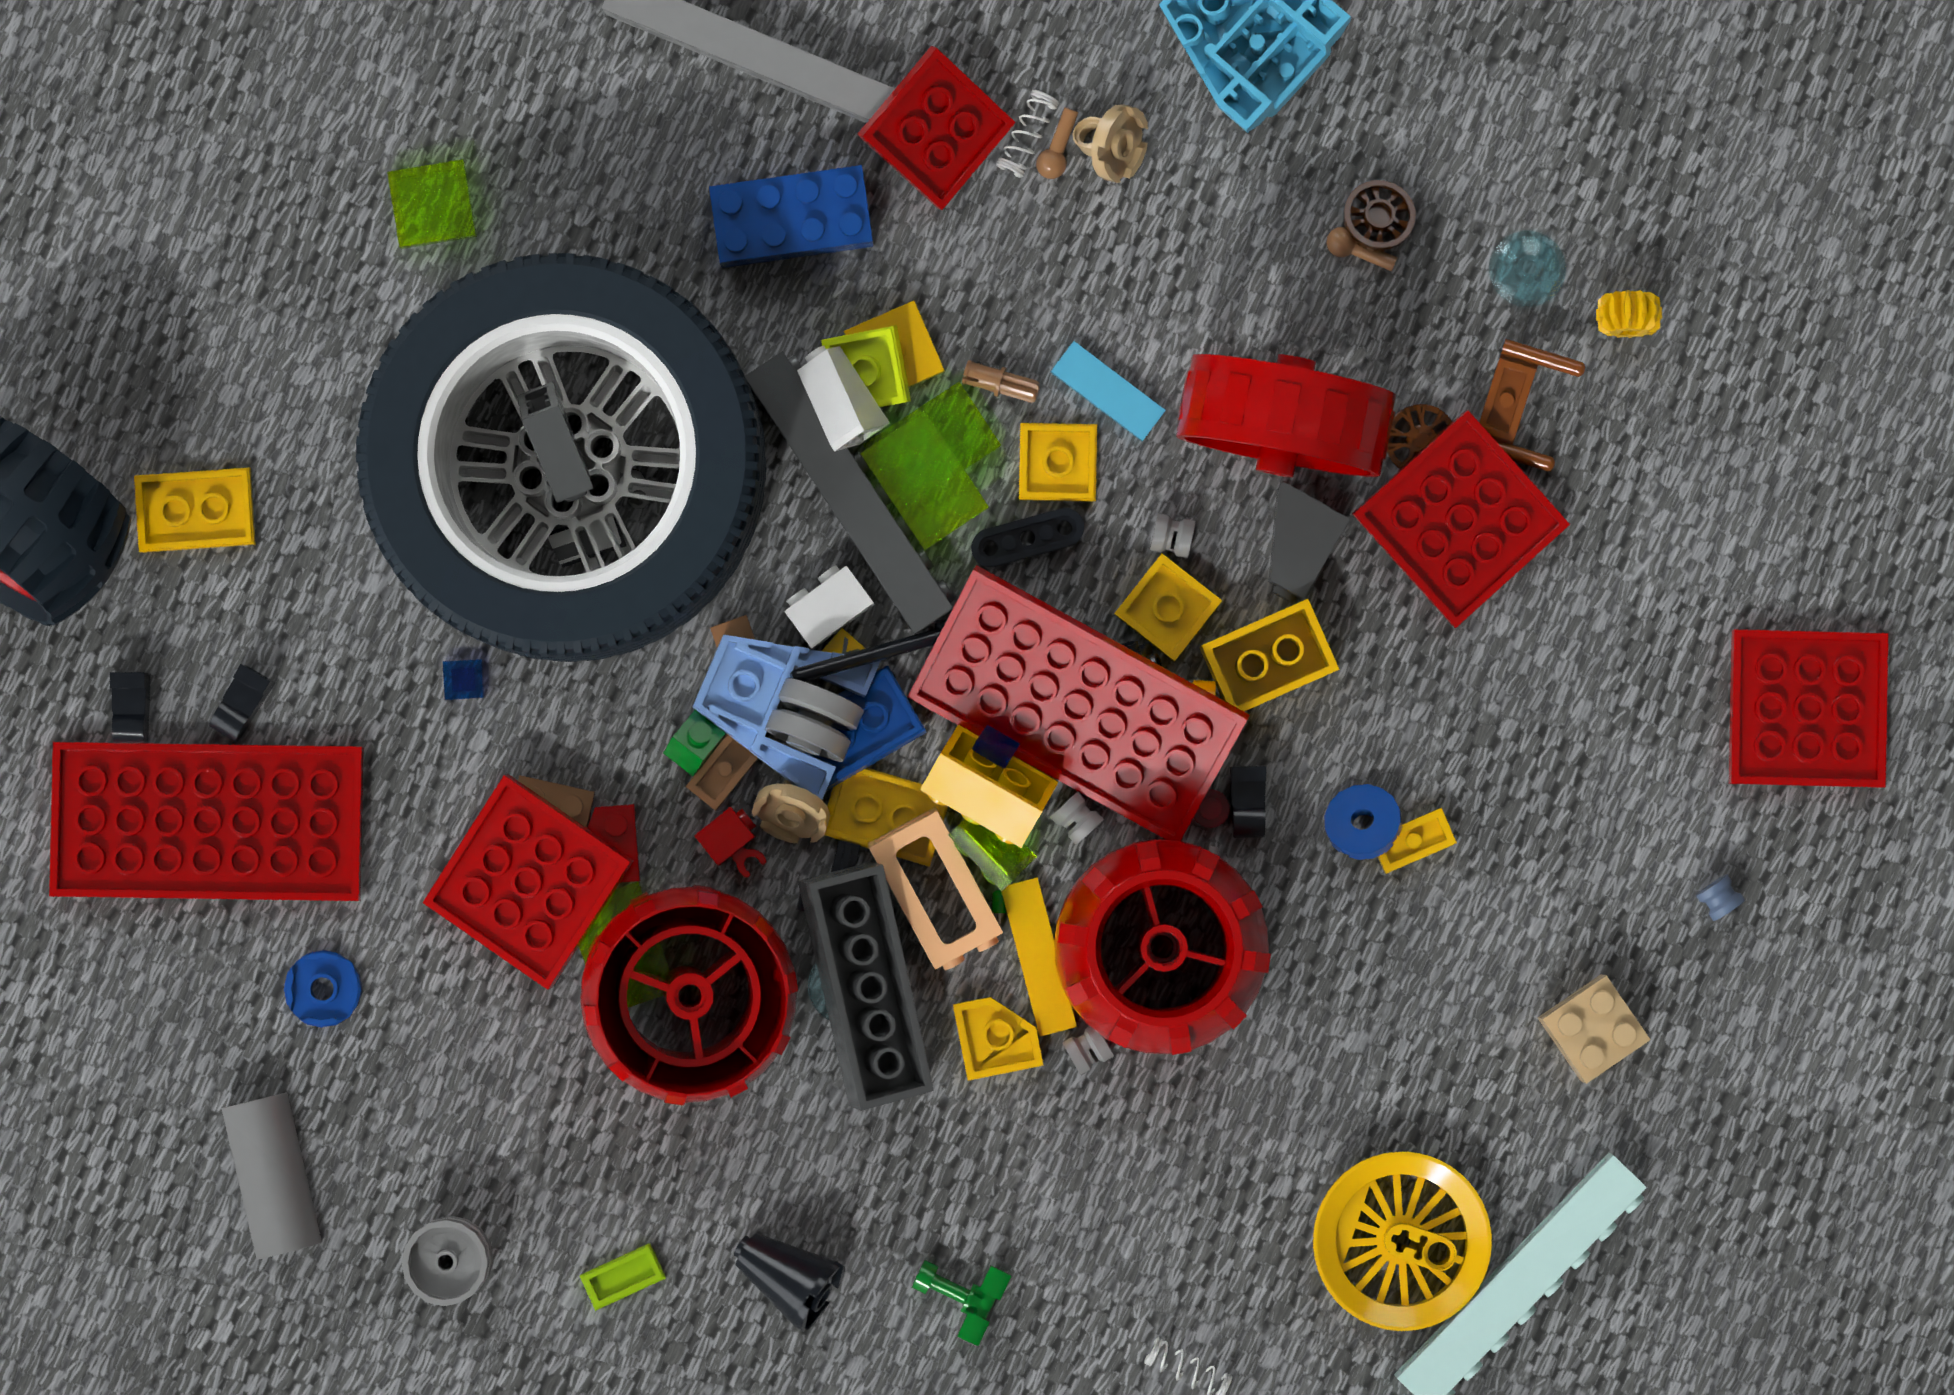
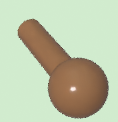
[1036,107,1079,179]
[1326,227,1398,271]

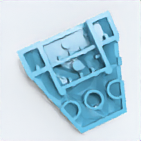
[1159,0,1351,133]

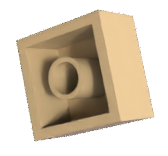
[1538,974,1651,1084]

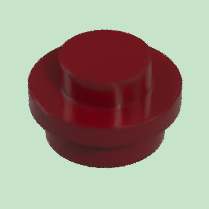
[1194,789,1230,828]

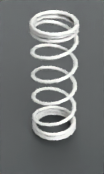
[996,90,1059,178]
[1144,1337,1233,1395]

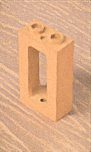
[868,807,1003,970]

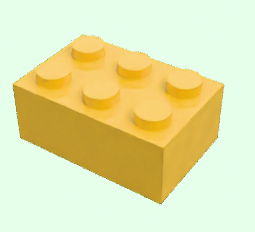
[1199,599,1340,712]
[920,725,1058,848]

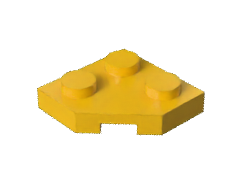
[953,997,1044,1081]

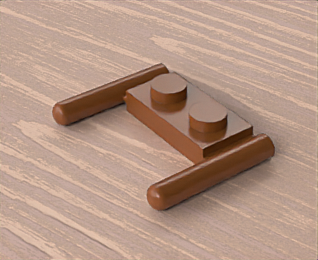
[1479,339,1586,471]

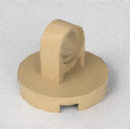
[1073,104,1148,183]
[752,779,831,844]

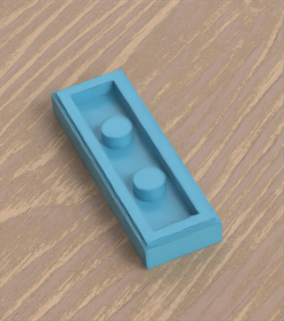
[1050,341,1166,441]

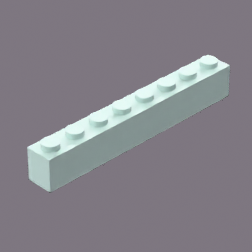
[1394,1152,1647,1395]

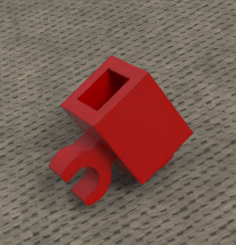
[694,807,767,878]

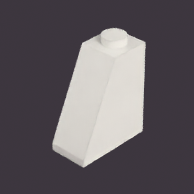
[797,345,890,452]

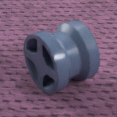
[1695,874,1745,921]

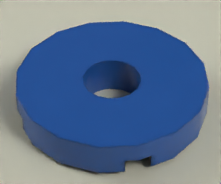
[1324,784,1402,860]
[284,950,362,1028]

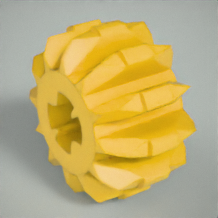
[1596,290,1662,338]

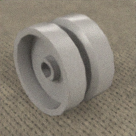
[765,678,864,762]
[402,1216,493,1306]

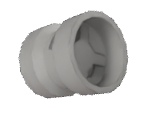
[1150,513,1196,558]
[1050,791,1104,845]
[1062,1026,1114,1075]

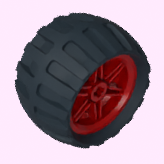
[0,416,131,626]

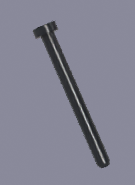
[790,620,947,682]

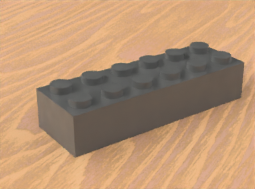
[798,862,934,1111]

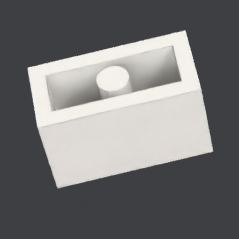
[784,565,875,650]

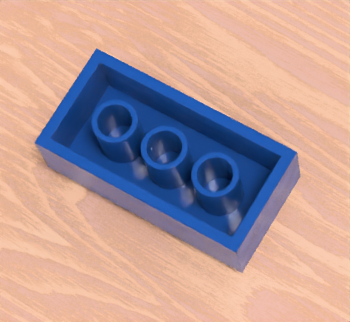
[709,165,874,268]

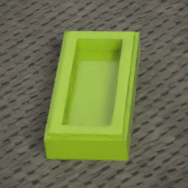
[579,1243,666,1311]

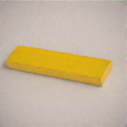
[1000,877,1077,1036]

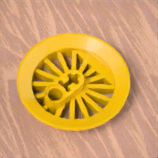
[1313,1152,1492,1331]

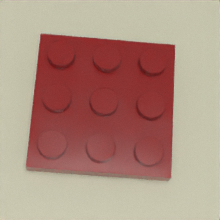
[857,46,1016,210]

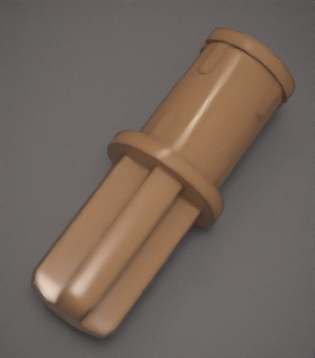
[962,360,1040,403]

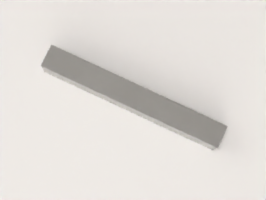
[602,0,895,123]

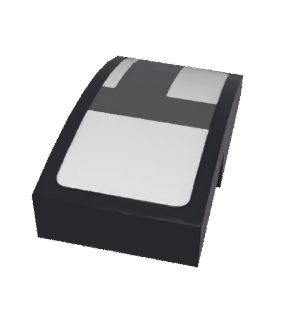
[548,516,627,568]

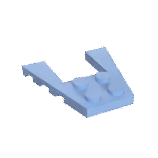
[692,635,880,800]

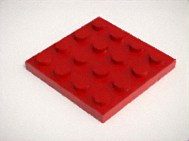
[1352,410,1570,628]
[1729,629,1888,788]
[422,774,634,990]

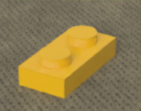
[1377,808,1457,874]

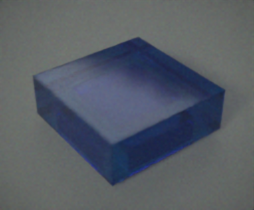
[443,659,484,700]
[972,724,1020,768]

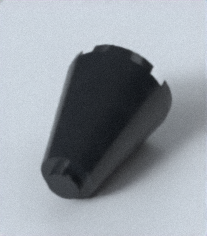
[734,1233,845,1332]

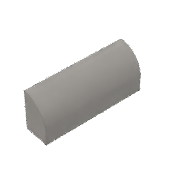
[221,1092,322,1260]

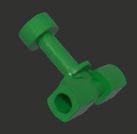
[911,1260,1012,1346]

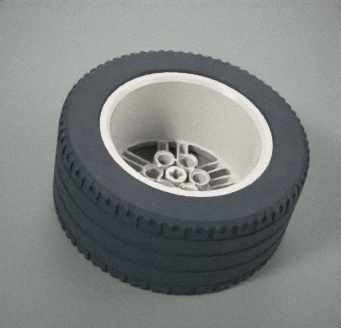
[356,253,766,662]

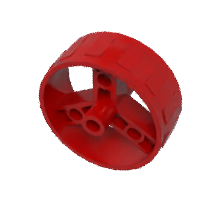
[1176,354,1396,478]

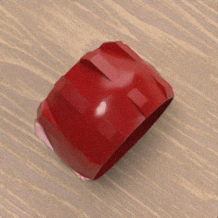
[1054,839,1271,1055]
[580,884,798,1106]

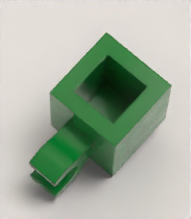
[663,710,726,776]

